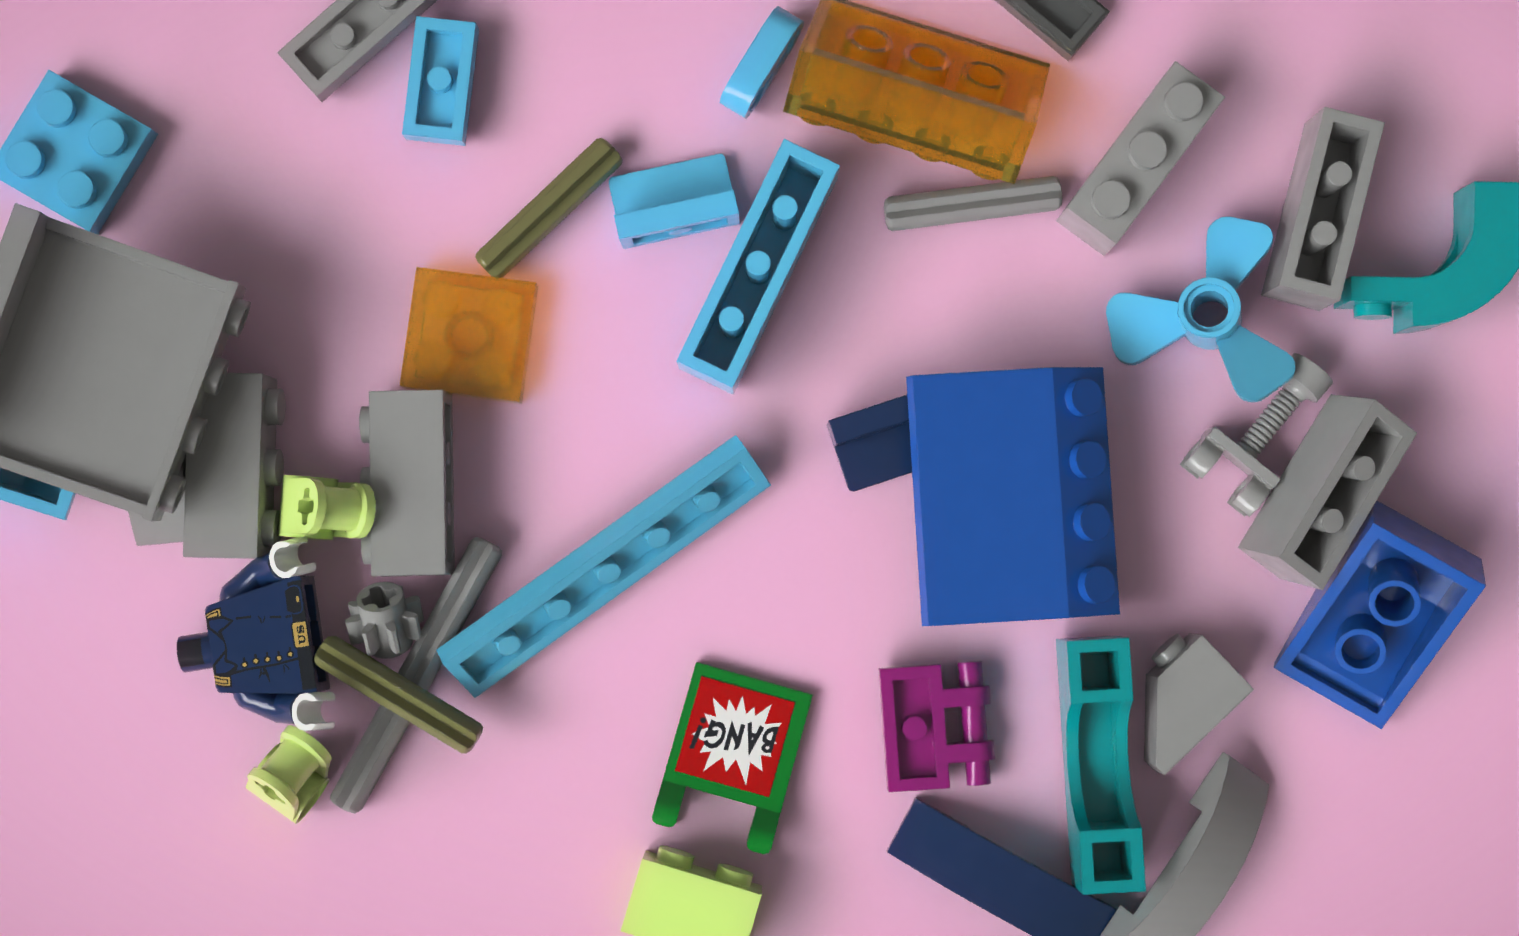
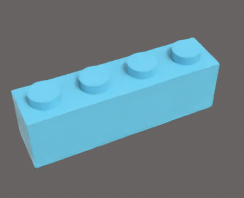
[676,139,840,395]

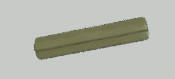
[475,138,623,280]
[314,636,483,754]

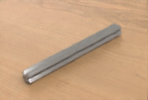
[330,537,502,814]

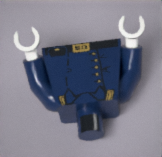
[177,536,335,731]

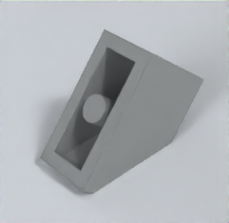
[1144,633,1254,775]

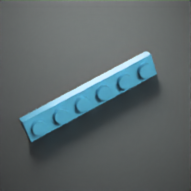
[436,435,771,698]

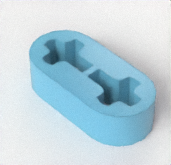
[719,6,805,119]

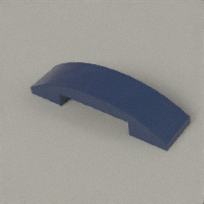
[886,797,1117,936]

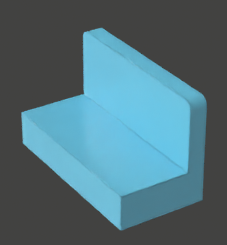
[609,154,740,249]

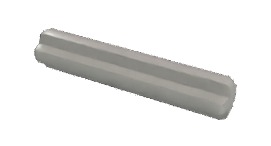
[884,176,1062,231]

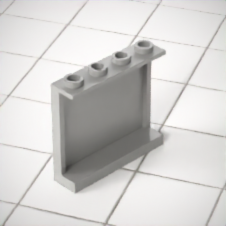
[0,203,251,522]

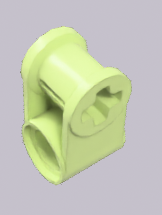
[278,475,376,540]
[246,725,332,824]

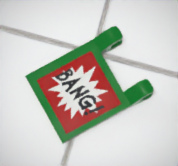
[652,662,813,854]

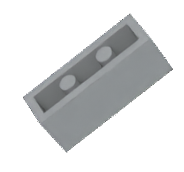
[1056,61,1225,256]
[1261,107,1385,311]
[183,373,286,559]
[359,389,455,577]
[1238,394,1417,590]

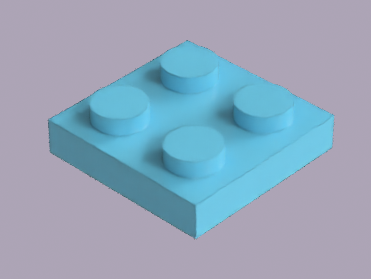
[0,70,158,234]

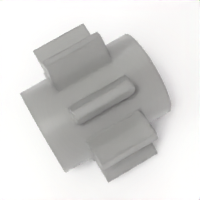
[345,582,424,659]

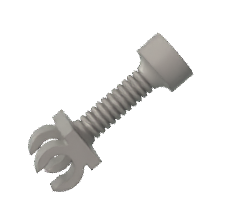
[1180,353,1333,517]

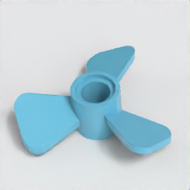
[1106,217,1295,402]

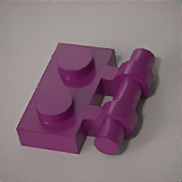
[878,661,995,792]

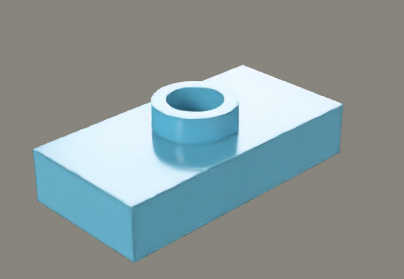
[402,16,479,146]

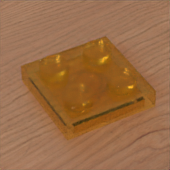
[399,267,538,404]

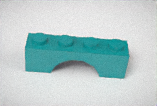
[1056,636,1146,895]

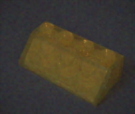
[783,0,1050,184]

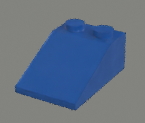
[1274,501,1486,729]

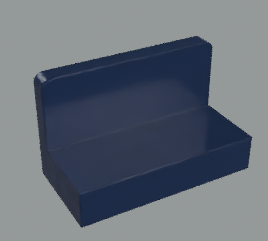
[827,395,912,492]

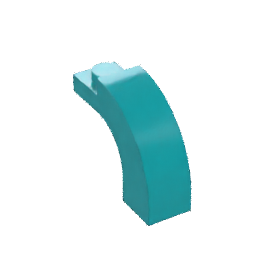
[1334,181,1519,334]

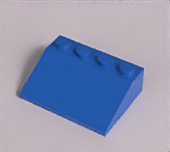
[906,367,1120,626]

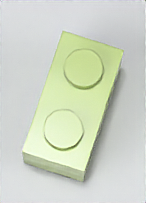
[621,846,762,936]

